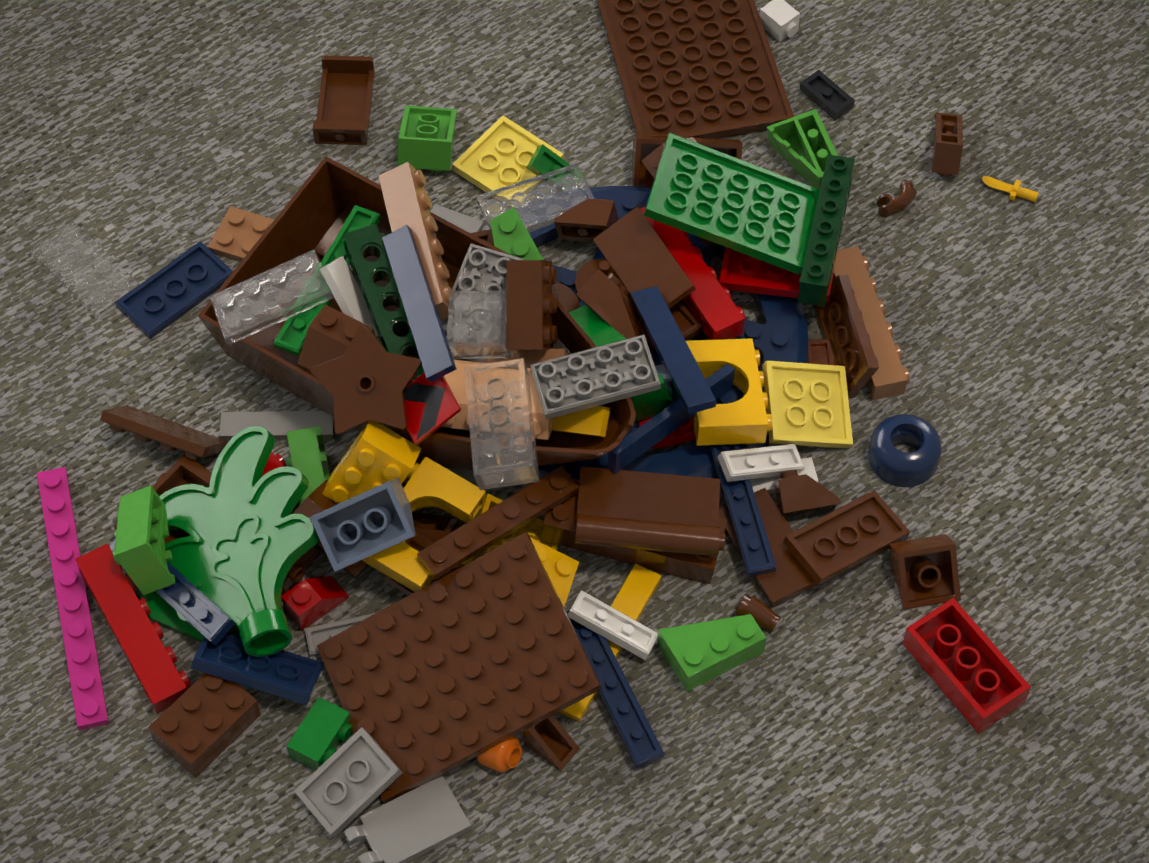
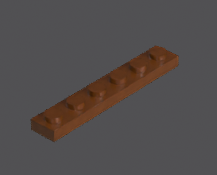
[417,466,579,581]

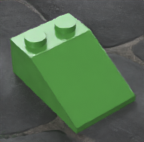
[397,105,457,173]

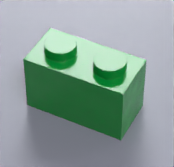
[286,697,353,771]

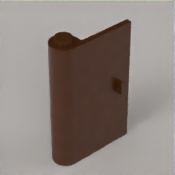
[575,466,725,556]

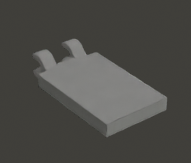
[344,775,471,863]

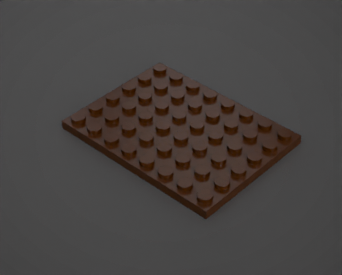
[596,0,794,139]
[317,532,602,803]

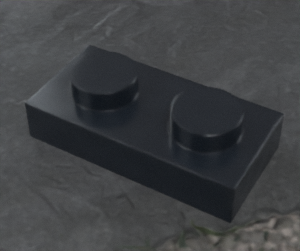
[800,70,855,120]

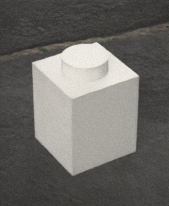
[760,0,800,42]

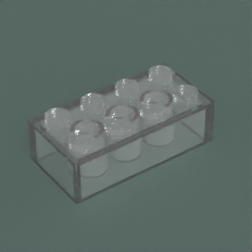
[464,358,539,490]

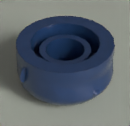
[868,414,942,487]

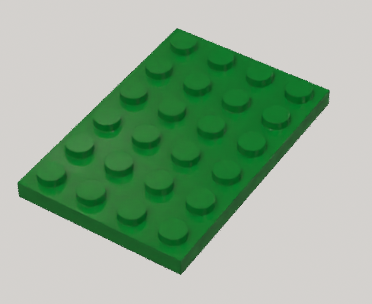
[643,133,820,274]

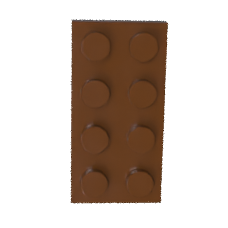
[814,275,879,399]
[783,490,910,585]

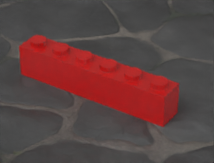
[640,206,746,340]
[75,543,191,714]

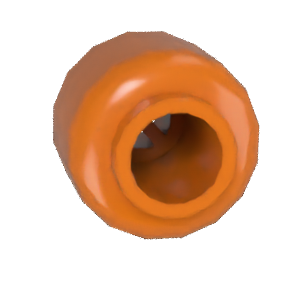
[477,736,522,772]

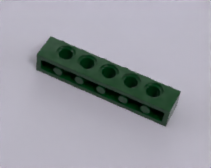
[798,155,855,307]
[343,224,424,384]

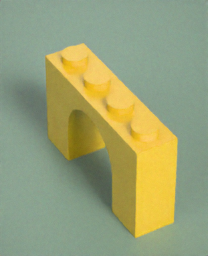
[686,339,772,446]
[362,457,486,592]

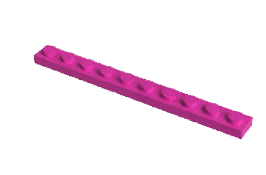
[37,467,109,731]

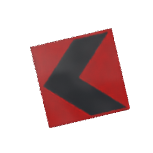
[404,373,461,445]

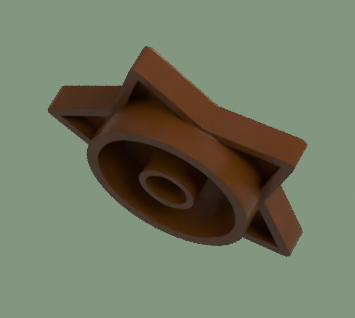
[310,324,422,434]

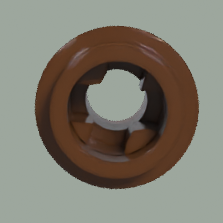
[734,594,781,632]

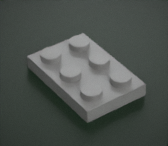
[294,727,403,837]

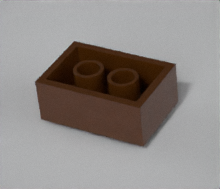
[506,260,557,350]
[148,673,261,778]

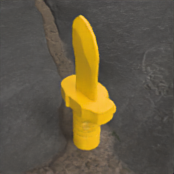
[982,176,1039,203]

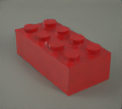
[903,598,1031,734]

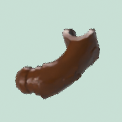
[876,180,917,217]

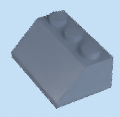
[310,477,416,572]

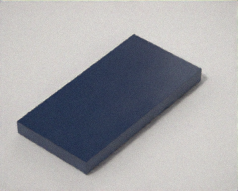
[115,241,233,339]
[191,633,324,705]

